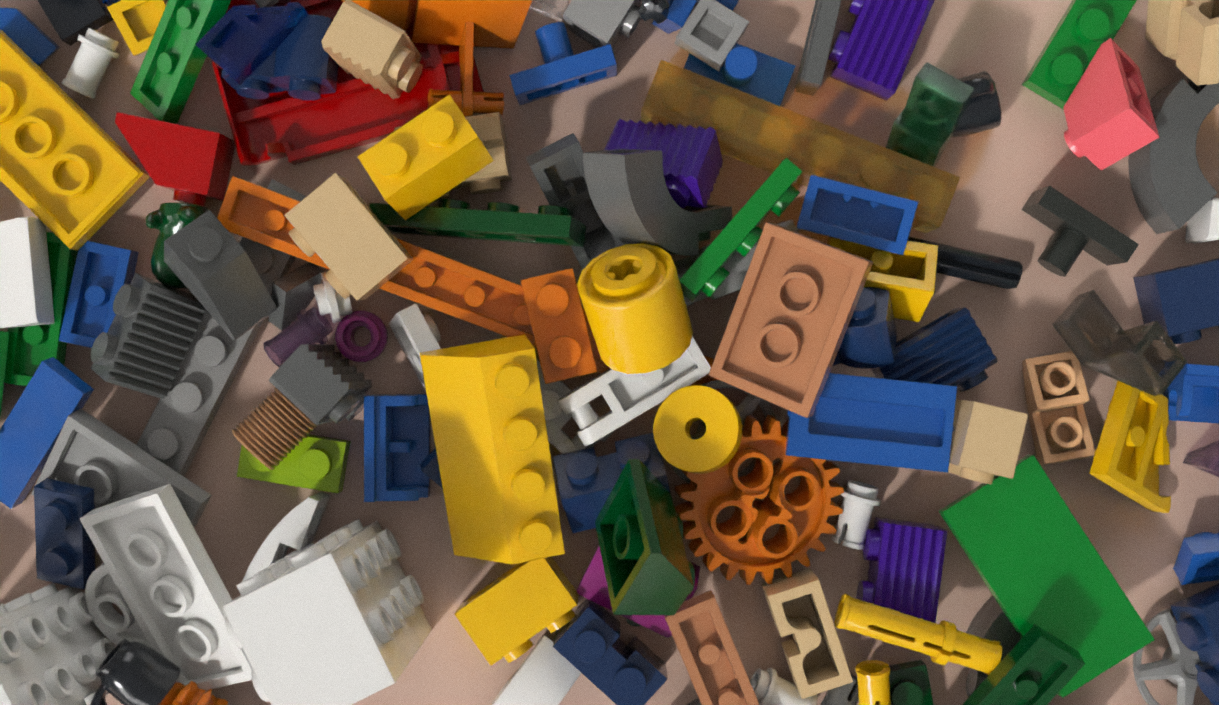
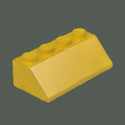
[420,334,565,565]

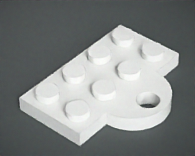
[80,484,253,691]

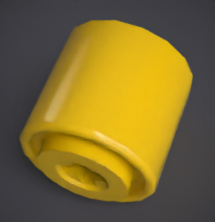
[577,243,693,374]

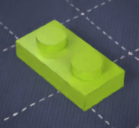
[236,434,351,493]

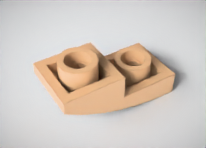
[1022,350,1095,466]

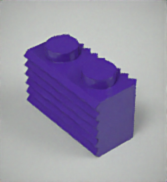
[828,0,935,101]
[604,118,723,209]
[856,517,947,623]

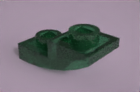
[885,62,974,175]

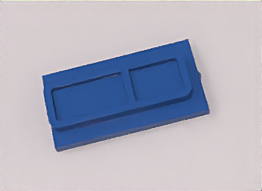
[785,373,957,472]

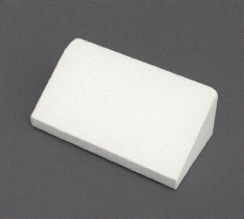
[0,216,55,328]

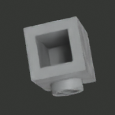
[563,0,641,48]

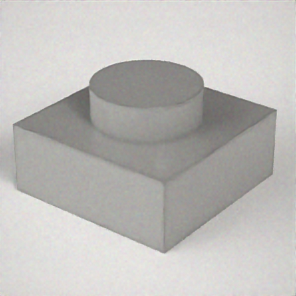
[675,0,749,71]

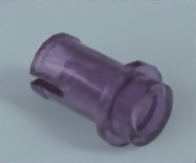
[263,307,333,367]

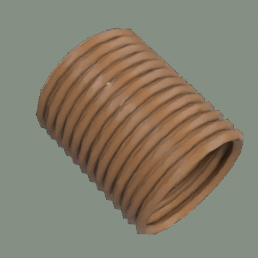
[232,387,317,470]

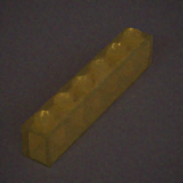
[641,60,960,233]

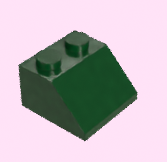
[595,459,695,615]

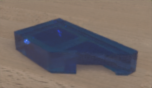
[196,2,308,85]

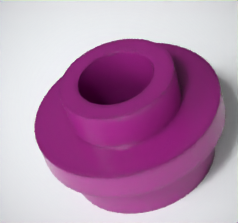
[335,311,388,362]

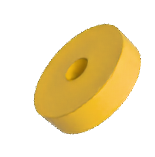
[653,385,742,474]

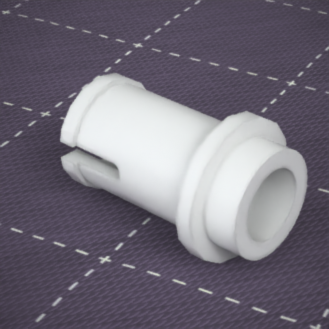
[62,28,120,98]
[831,480,881,550]
[750,668,818,705]

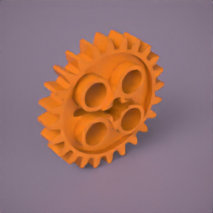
[674,415,844,585]

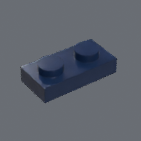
[34,478,95,590]

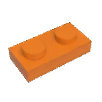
[520,268,597,384]

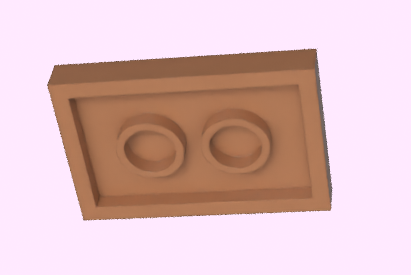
[709,222,873,418]

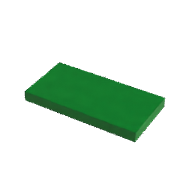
[939,454,1155,698]

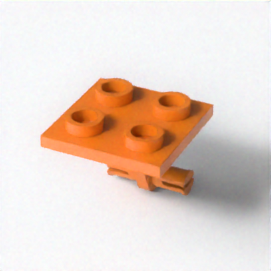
[411,0,532,117]

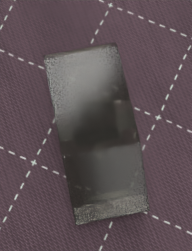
[1052,290,1187,396]

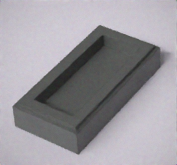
[794,0,842,96]

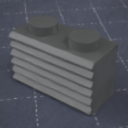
[91,273,207,399]
[269,344,372,426]

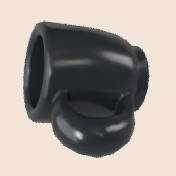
[926,71,1002,138]
[90,639,181,705]

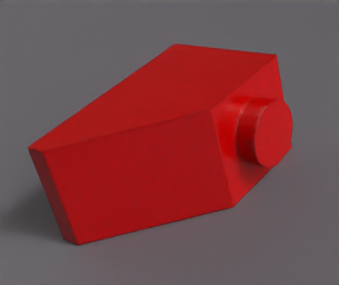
[115,112,235,207]

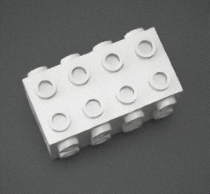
[223,519,432,705]
[0,583,115,705]

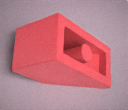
[1063,38,1159,171]

